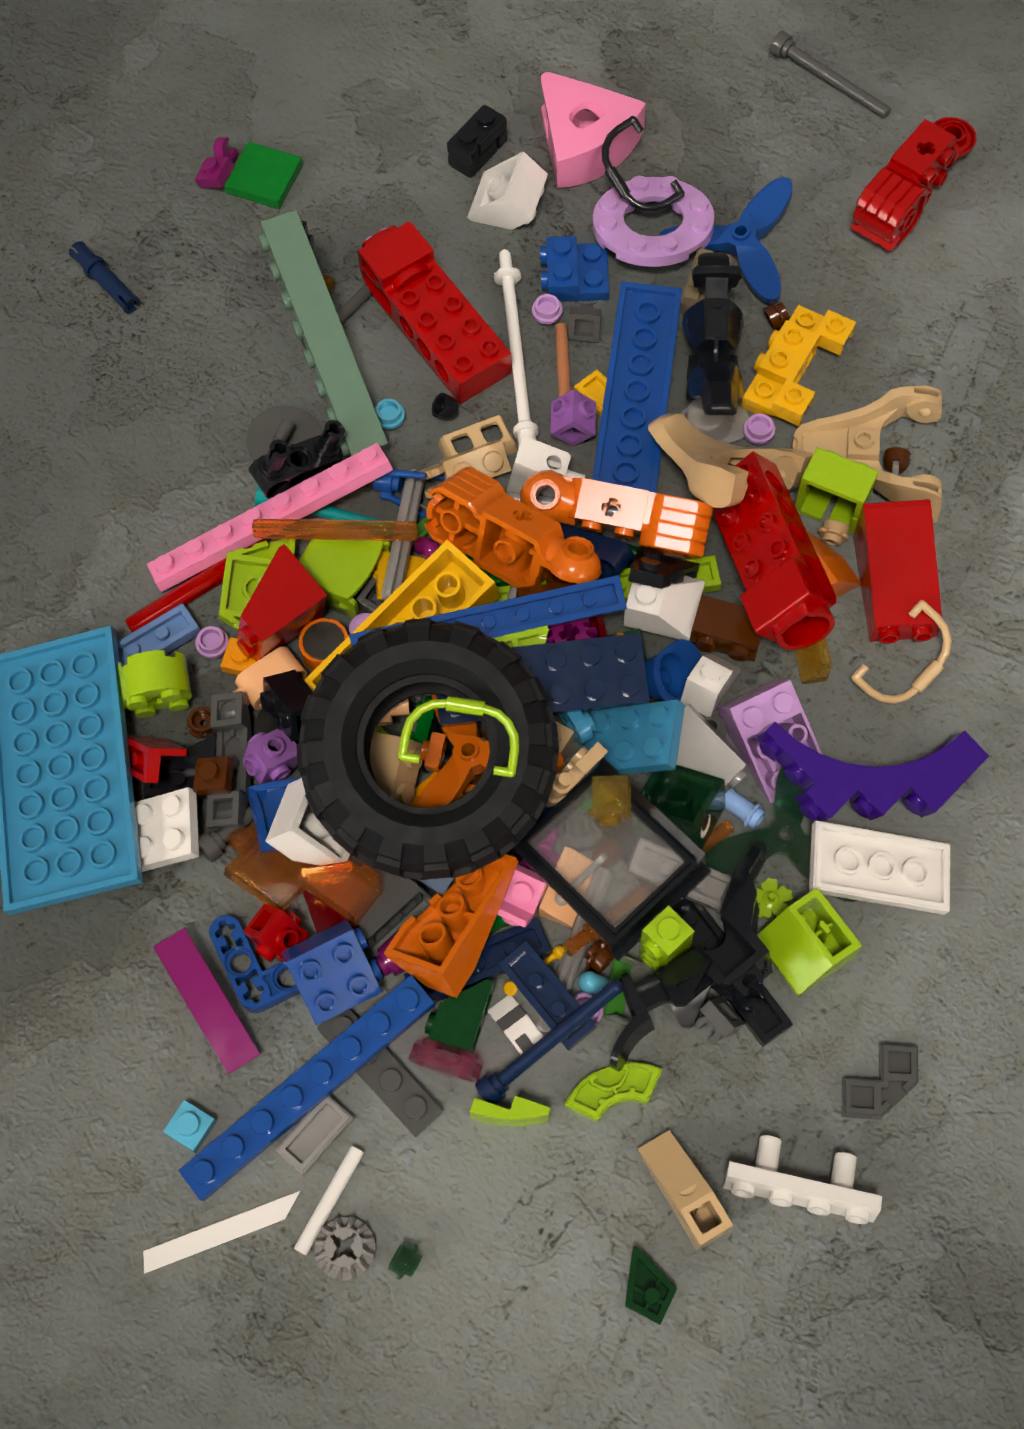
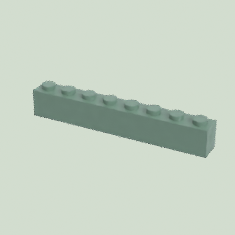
[257,210,388,457]

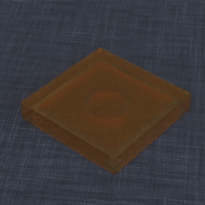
[224,838,324,911]

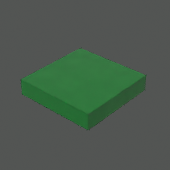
[224,142,303,210]

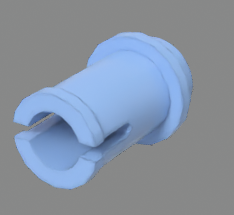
[719,788,766,829]

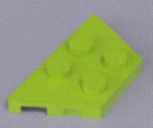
[218,533,297,631]

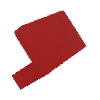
[127,736,187,783]

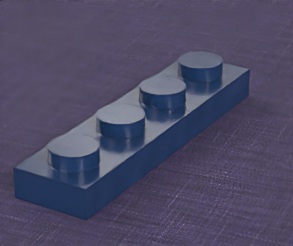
[404,918,551,1003]

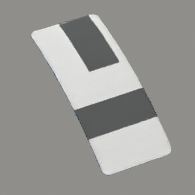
[488,995,543,1055]

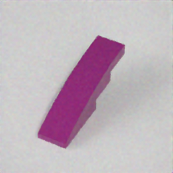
[153,927,260,1075]

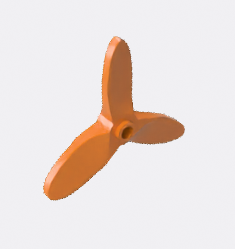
[413,694,565,808]

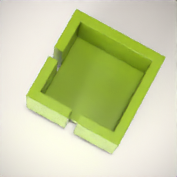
[795,447,879,535]

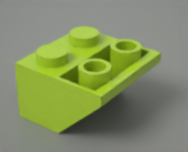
[757,887,862,997]

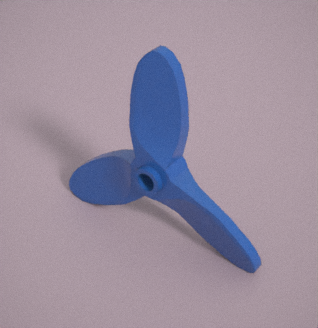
[660,177,792,304]

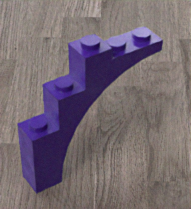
[754,722,989,822]

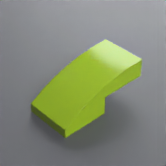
[469,1096,551,1127]

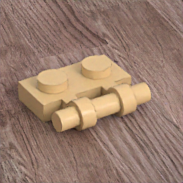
[545,742,608,807]

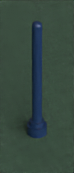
[475,980,623,1105]

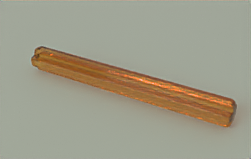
[252,519,418,541]

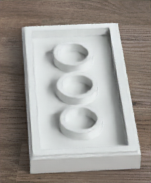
[809,821,950,915]

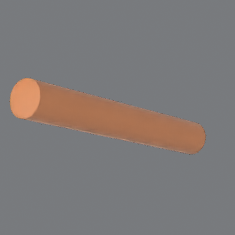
[555,323,571,397]

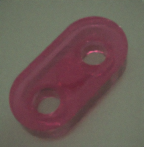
[408,1039,483,1082]

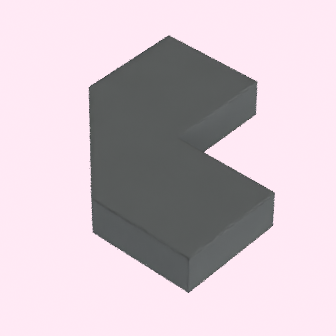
[842,1043,919,1120]

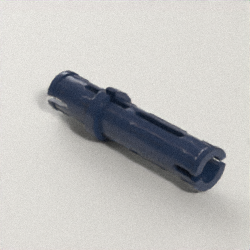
[69,241,140,313]

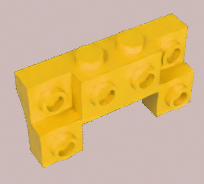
[741,305,857,426]

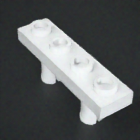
[723,1135,882,1224]

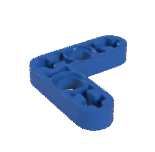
[209,915,300,1013]

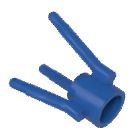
[372,468,446,519]

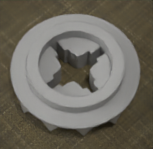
[314,1217,376,1281]

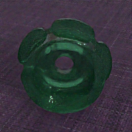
[388,1241,422,1280]

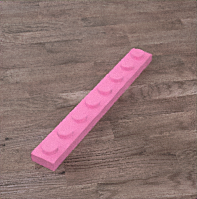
[147,443,393,592]

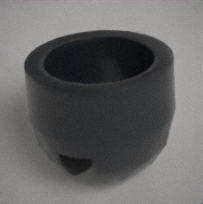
[432,393,459,421]

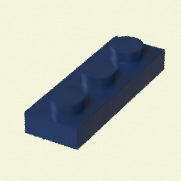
[498,940,597,1051]

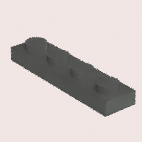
[317,1009,443,1138]

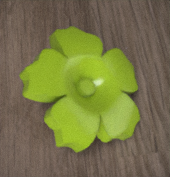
[755,877,793,919]

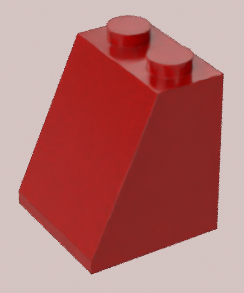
[237,544,327,662]

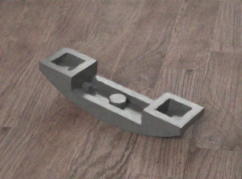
[206,691,252,829]

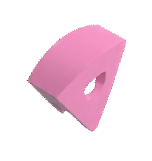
[541,72,646,188]

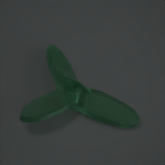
[704,766,859,902]

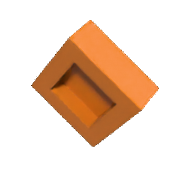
[420,731,448,773]

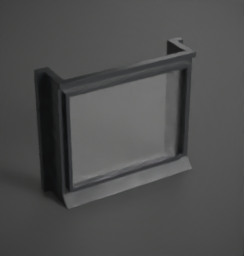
[509,758,711,961]

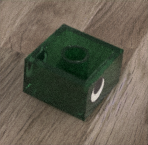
[631,765,725,849]

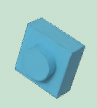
[163,1100,217,1153]

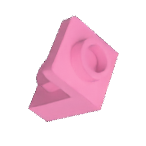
[497,864,548,927]

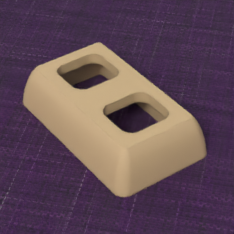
[438,415,518,459]

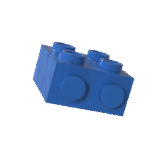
[281,920,383,1026]

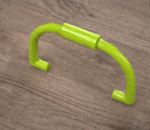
[398,696,519,777]

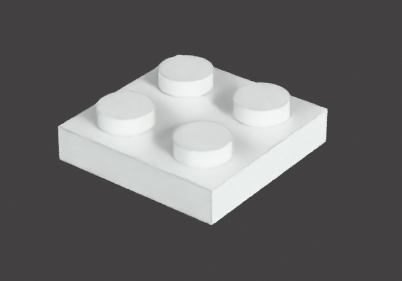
[135,787,199,872]

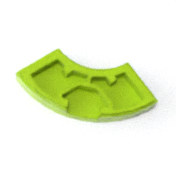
[564,1062,662,1123]

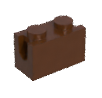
[690,595,762,662]

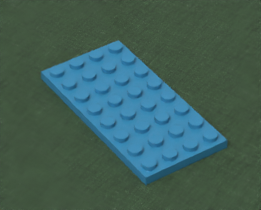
[0,625,143,915]

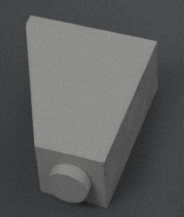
[672,704,749,789]

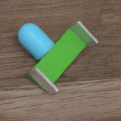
[578,956,644,1025]

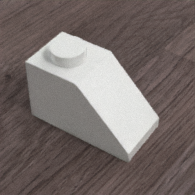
[680,653,741,717]

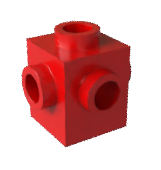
[243,903,309,963]

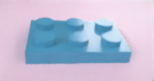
[585,699,685,776]

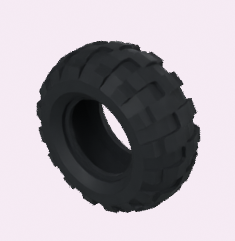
[296,618,559,880]

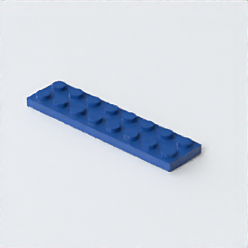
[592,281,682,493]

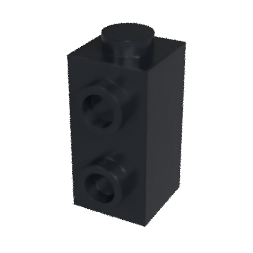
[260,670,313,742]

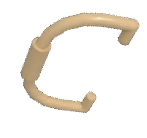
[851,600,952,704]

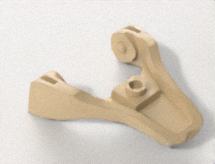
[792,385,942,523]
[648,413,813,508]

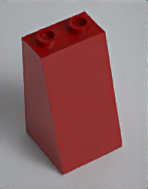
[853,499,942,644]

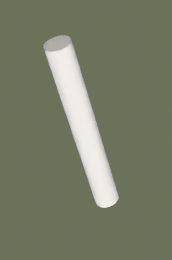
[293,1146,364,1256]

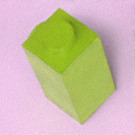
[639,905,695,971]

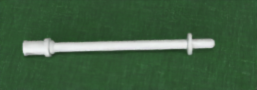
[494,249,539,449]

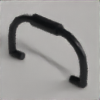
[602,116,685,212]

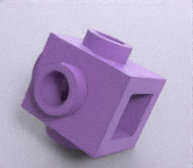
[550,389,596,447]
[243,729,298,784]

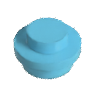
[375,399,405,430]

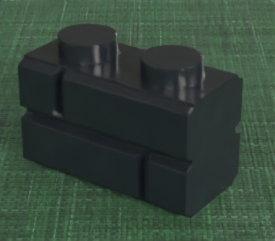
[447,105,507,178]

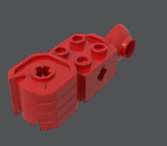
[851,117,977,252]

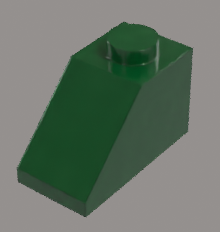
[425,979,494,1059]

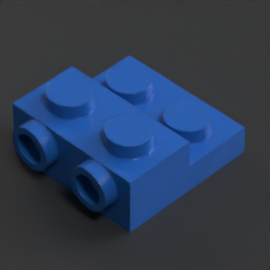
[540,236,609,302]

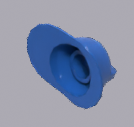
[645,639,702,701]

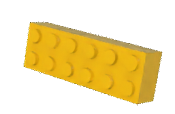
[304,540,500,691]

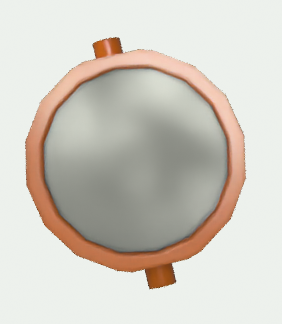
[299,618,348,672]

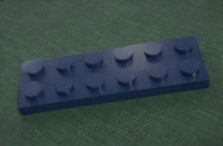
[436,633,650,728]

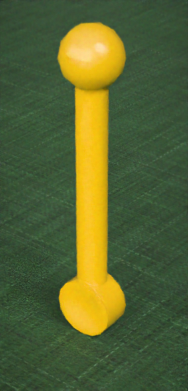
[502,945,565,996]

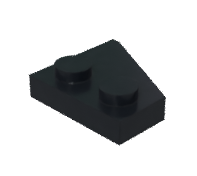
[628,548,700,589]
[143,732,216,799]

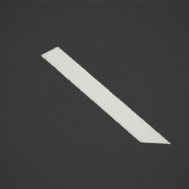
[143,1191,300,1274]

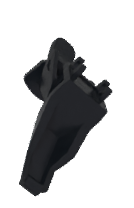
[682,253,744,416]
[610,841,773,1072]

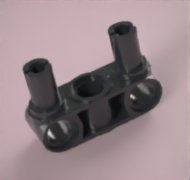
[248,420,345,498]

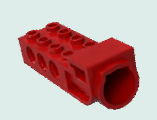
[358,221,511,405]
[712,451,837,650]

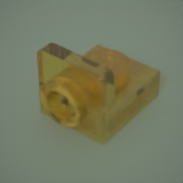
[589,775,631,827]

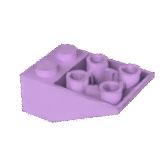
[717,679,822,803]

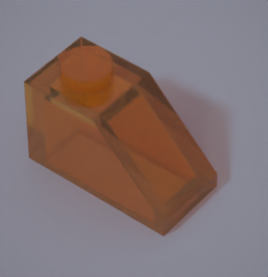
[295,861,383,926]

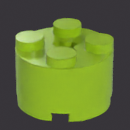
[118,650,192,718]

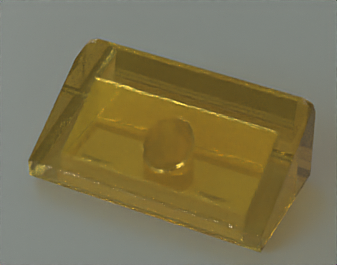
[795,637,832,684]

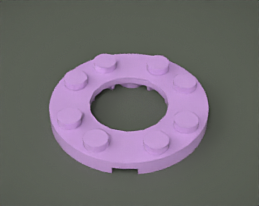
[593,176,714,267]

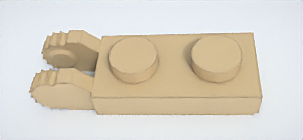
[419,439,512,499]

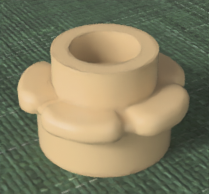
[818,519,850,546]

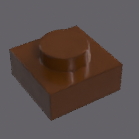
[193,756,234,796]

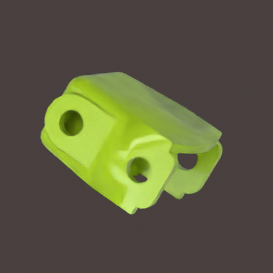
[299,519,391,618]

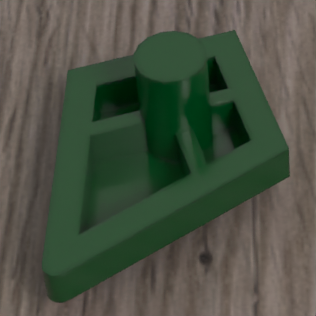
[625,1246,677,1325]

